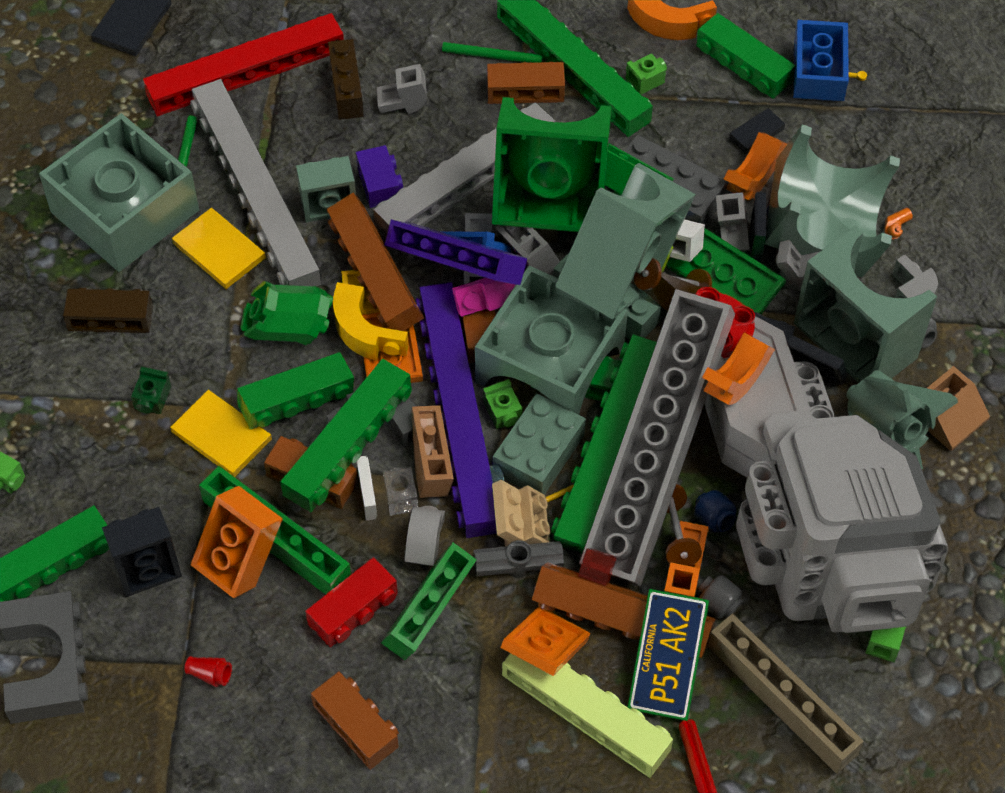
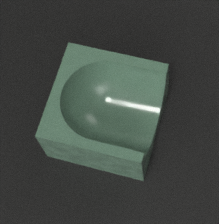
[39,113,199,272]
[555,163,696,319]
[794,226,937,383]

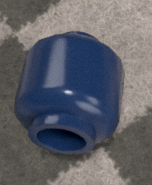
[694,490,737,533]

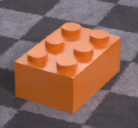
[191,486,283,598]

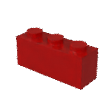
[305,557,398,648]

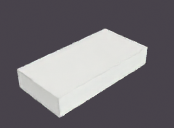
[357,456,377,521]

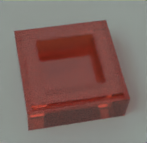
[578,547,617,586]

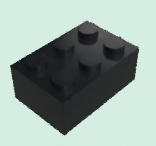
[102,507,182,597]

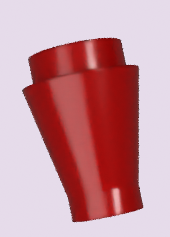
[184,656,232,687]

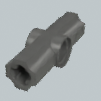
[473,540,564,577]

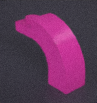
[452,270,525,316]

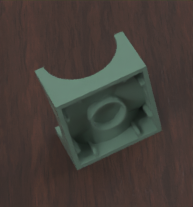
[765,124,900,277]
[475,266,628,415]

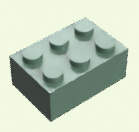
[493,394,586,495]

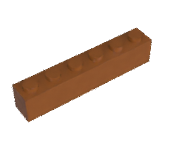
[327,192,424,331]
[532,562,715,658]

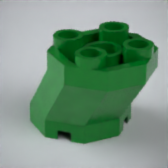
[240,281,333,345]

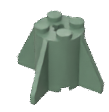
[846,370,958,469]

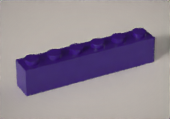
[385,219,527,285]

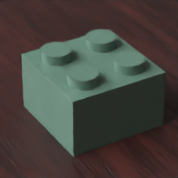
[296,156,356,222]

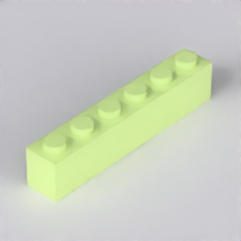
[502,653,673,778]

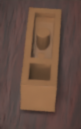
[411,405,454,498]

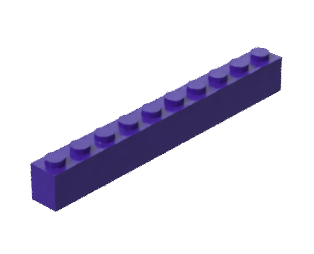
[416,282,497,538]

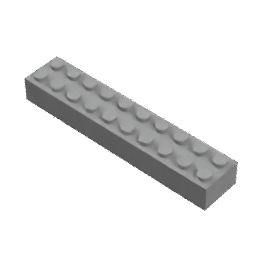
[579,289,735,587]

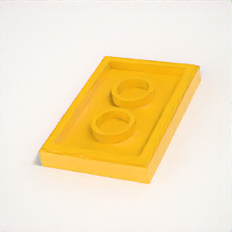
[172,207,266,289]
[170,389,272,477]

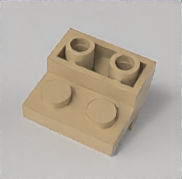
[492,480,550,547]

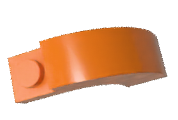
[627,0,717,40]
[724,132,787,200]
[702,333,775,405]
[664,521,709,597]

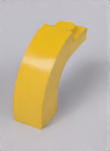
[333,282,409,361]

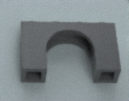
[0,591,88,724]

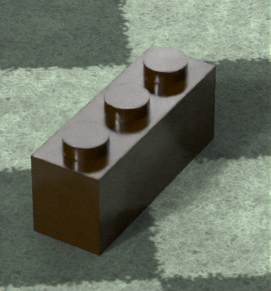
[328,39,364,120]
[63,288,153,333]

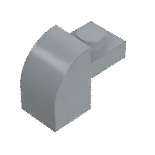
[377,64,427,114]
[716,192,750,252]
[776,240,819,291]
[893,255,938,298]
[405,506,445,566]

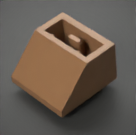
[927,366,990,451]

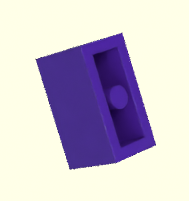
[356,145,403,208]

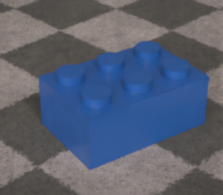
[793,20,849,101]

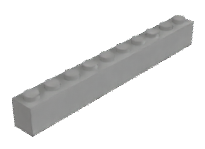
[190,79,321,287]

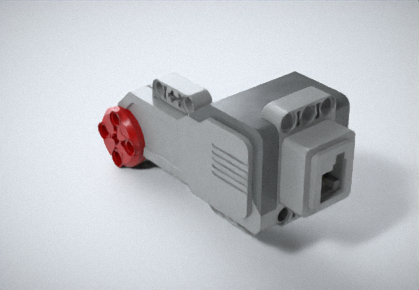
[694,287,948,633]

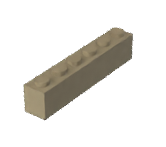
[708,613,864,774]

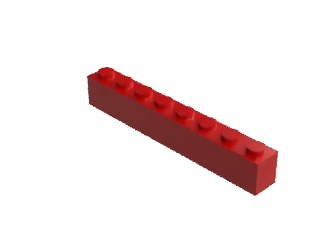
[143,13,344,117]

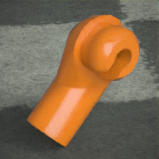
[884,208,913,240]

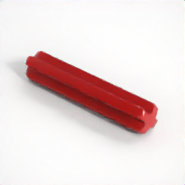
[679,719,717,793]

